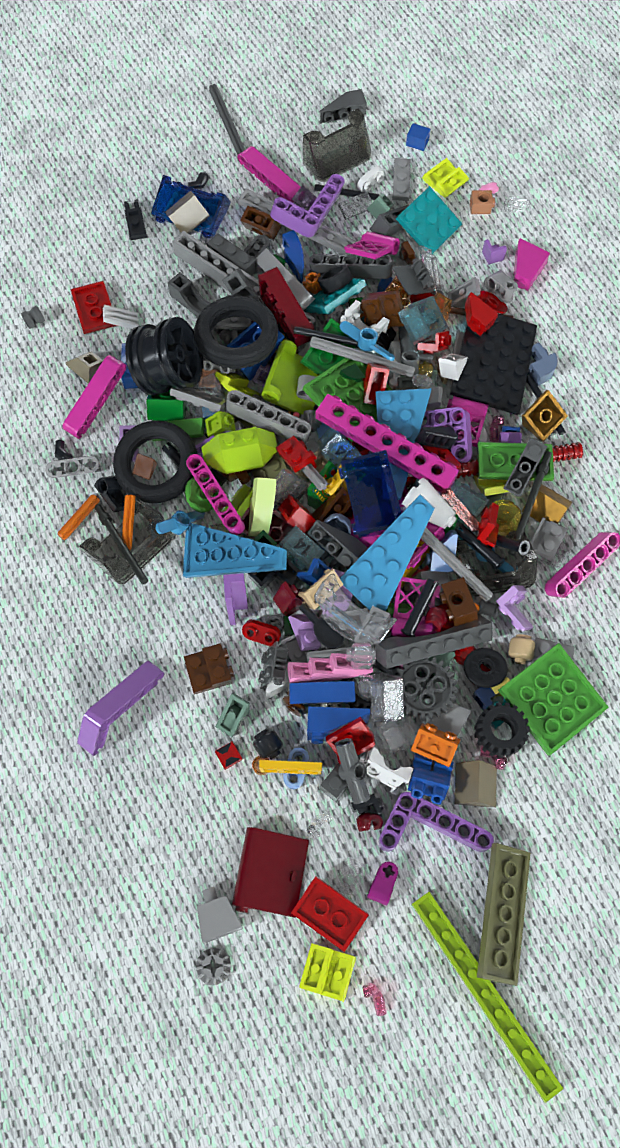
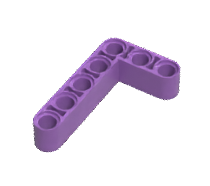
[270,174,345,237]
[420,407,473,463]
[77,660,164,756]
[378,792,494,852]

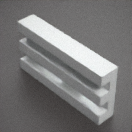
[103,305,139,329]

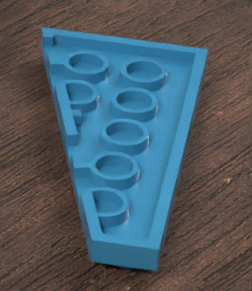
[376,388,432,501]

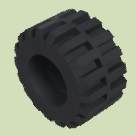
[474,702,530,758]

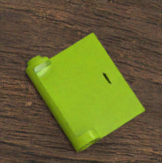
[261,340,318,416]

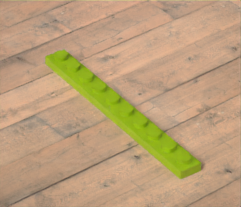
[411,892,563,1103]

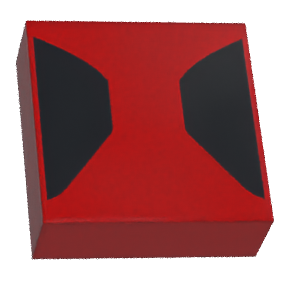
[215,741,243,770]

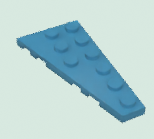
[340,494,435,611]
[183,523,287,578]

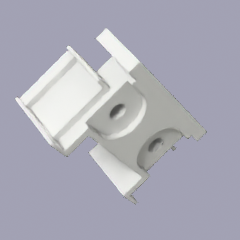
[340,300,390,340]
[359,747,413,795]

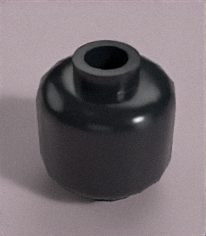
[253,728,283,760]

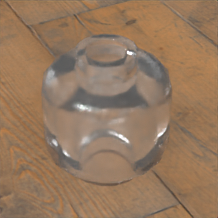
[347,642,376,669]

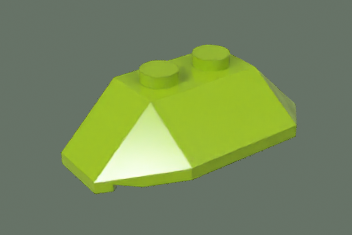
[201,427,277,474]

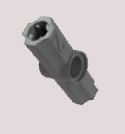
[335,738,370,804]

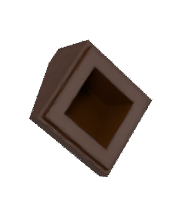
[133,453,157,480]

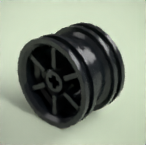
[125,317,203,396]

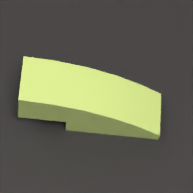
[248,478,276,537]

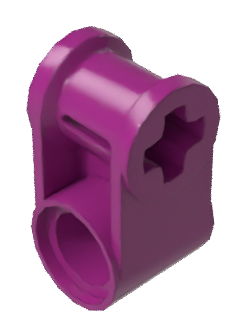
[367,861,398,906]

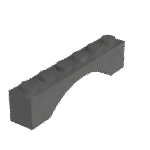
[375,614,492,669]

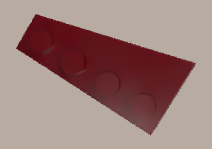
[258,267,315,347]

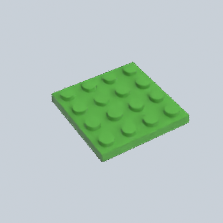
[302,358,393,442]
[498,643,609,756]

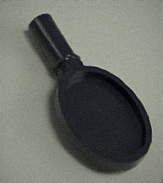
[299,603,345,649]

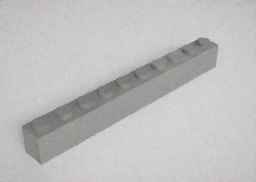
[172,231,316,330]

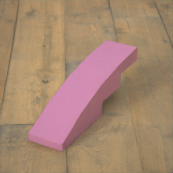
[287,653,373,683]

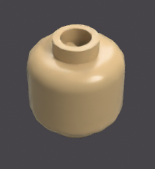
[508,634,536,665]

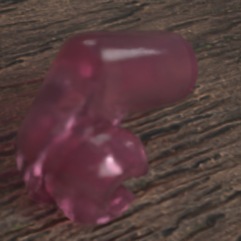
[489,415,505,442]
[480,746,507,770]
[362,983,387,1016]

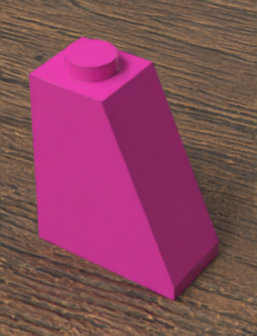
[513,238,550,291]

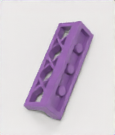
[223,573,248,625]

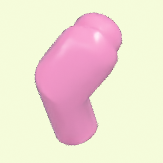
[479,182,499,194]

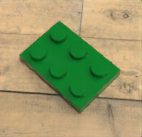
[300,318,355,376]

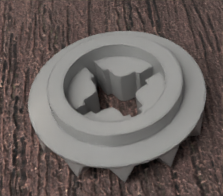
[196,948,231,985]

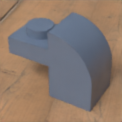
[528,342,558,386]

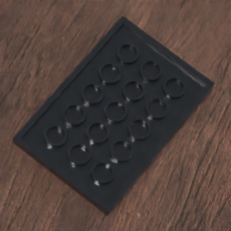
[450,313,537,415]

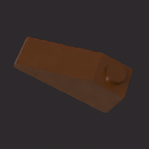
[305,487,356,538]

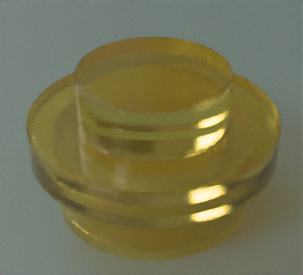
[419,361,433,379]

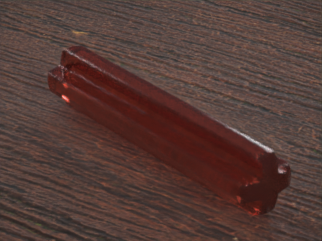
[441,488,480,532]

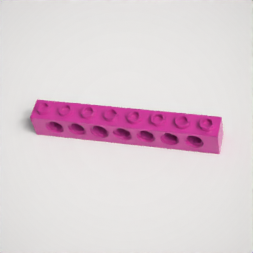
[315,394,459,495]

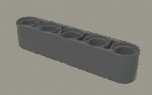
[309,254,393,279]

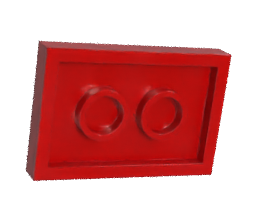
[70,280,117,334]
[291,876,369,952]

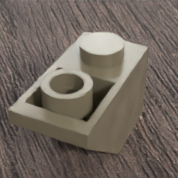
[66,351,103,383]

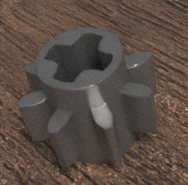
[299,410,322,432]

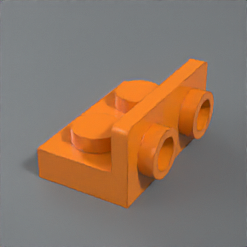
[411,723,461,767]

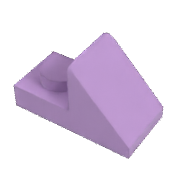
[288,614,321,651]

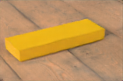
[259,760,322,775]

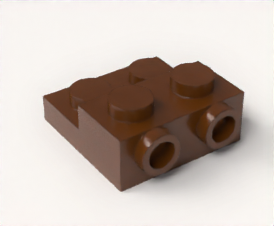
[360,290,408,330]
[183,643,235,695]

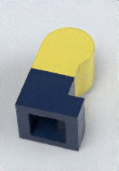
[472,677,510,711]

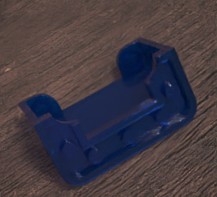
[151,175,231,238]
[338,450,402,538]

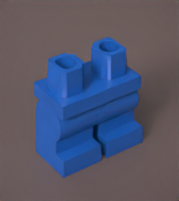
[408,753,454,805]

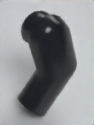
[188,172,209,191]
[54,440,73,463]

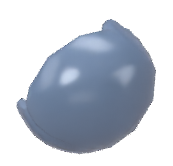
[323,513,353,535]

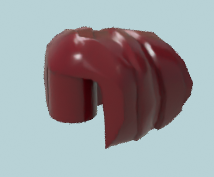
[425,607,448,632]
[356,813,383,832]

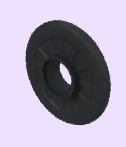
[464,648,508,688]

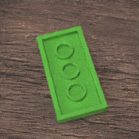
[477,442,554,481]

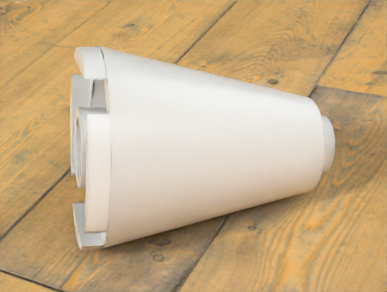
[401,478,457,529]

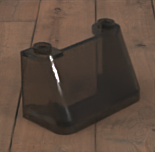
[303,108,371,182]
[79,497,173,585]
[455,530,538,597]

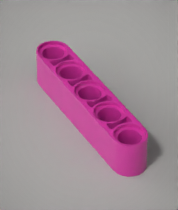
[237,146,303,203]
[62,355,126,439]
[186,454,245,535]
[545,532,620,598]

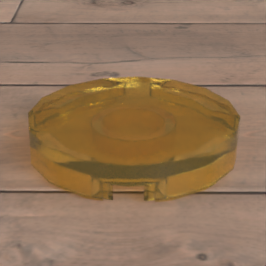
[487,500,522,536]

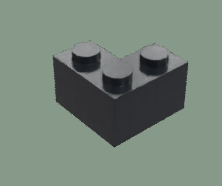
[248,558,301,591]

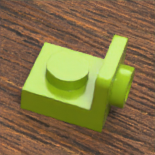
[205,411,236,437]

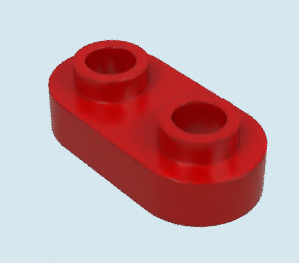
[242,619,281,646]

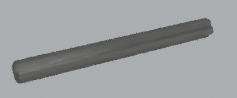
[209,84,245,155]

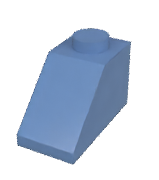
[425,530,458,572]

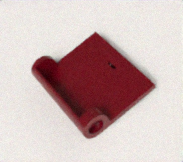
[232,827,309,918]

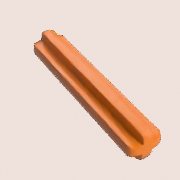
[57,494,100,540]
[122,494,135,550]

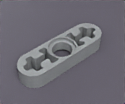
[45,455,100,478]

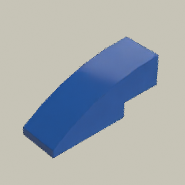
[282,230,304,283]
[289,681,355,704]

